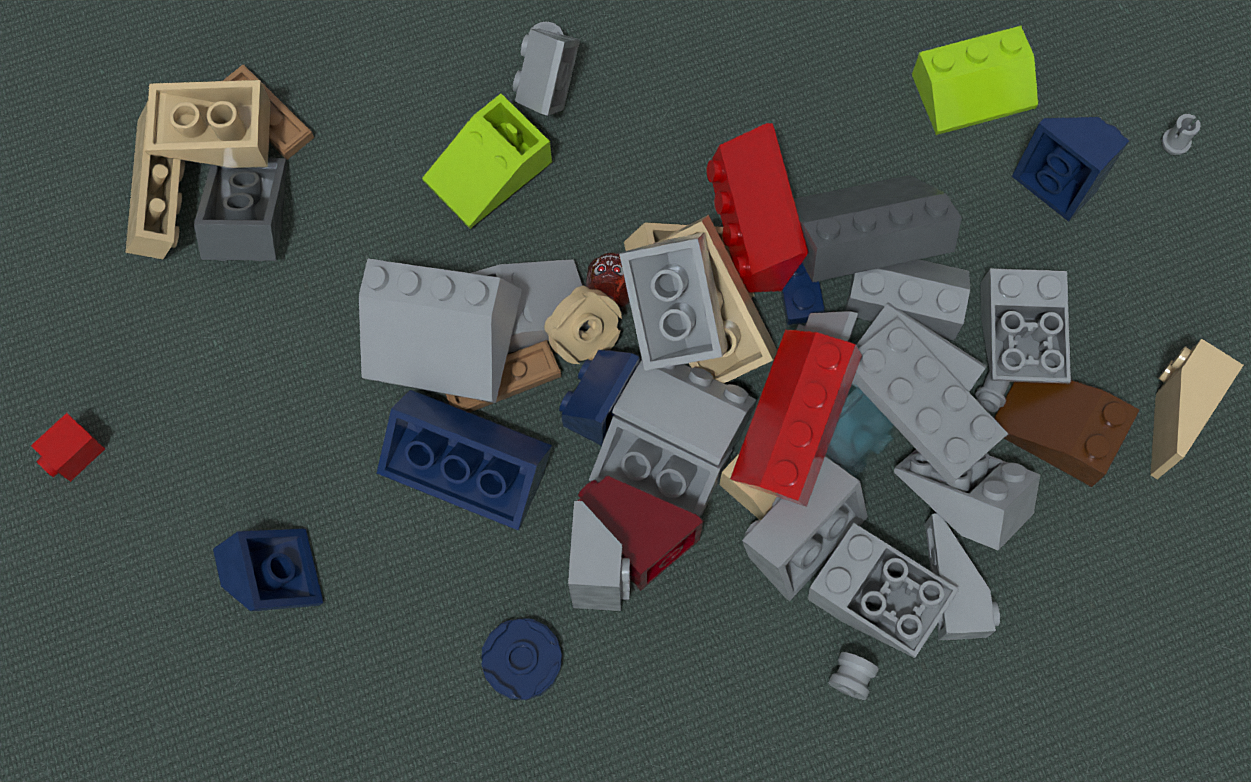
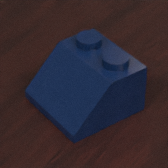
[559,350,639,446]

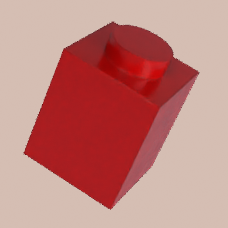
[31,413,105,482]

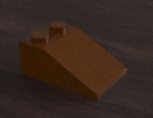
[994,380,1139,487]

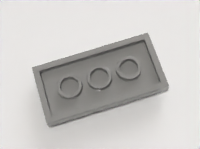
[853,317,1008,485]

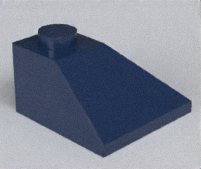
[213,529,323,611]

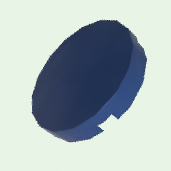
[481,618,562,701]

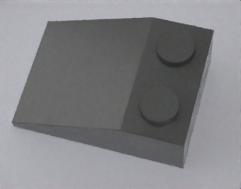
[194,158,287,261]

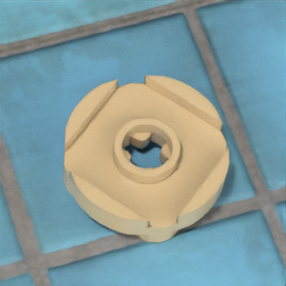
[544,286,622,364]

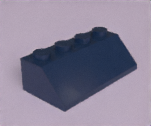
[377,390,552,530]

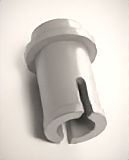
[1162,114,1201,155]
[975,370,1010,412]

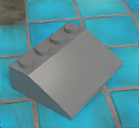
[359,259,522,403]

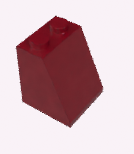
[577,475,703,591]

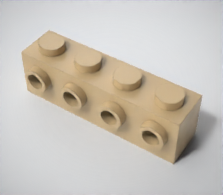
[125,101,185,259]

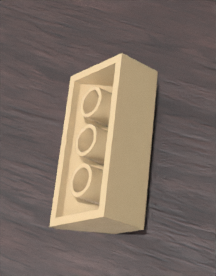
[658,215,777,384]

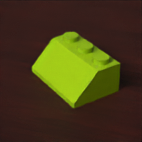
[912,26,1038,135]

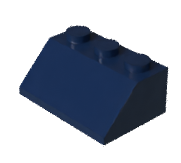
[1012,117,1129,222]

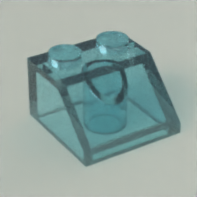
[825,387,894,478]

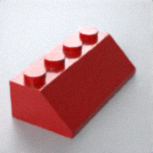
[707,123,808,293]
[730,329,862,507]

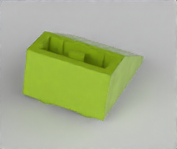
[422,94,552,229]

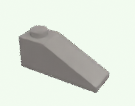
[925,513,1000,640]

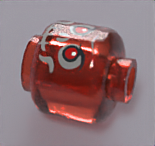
[585,253,630,308]

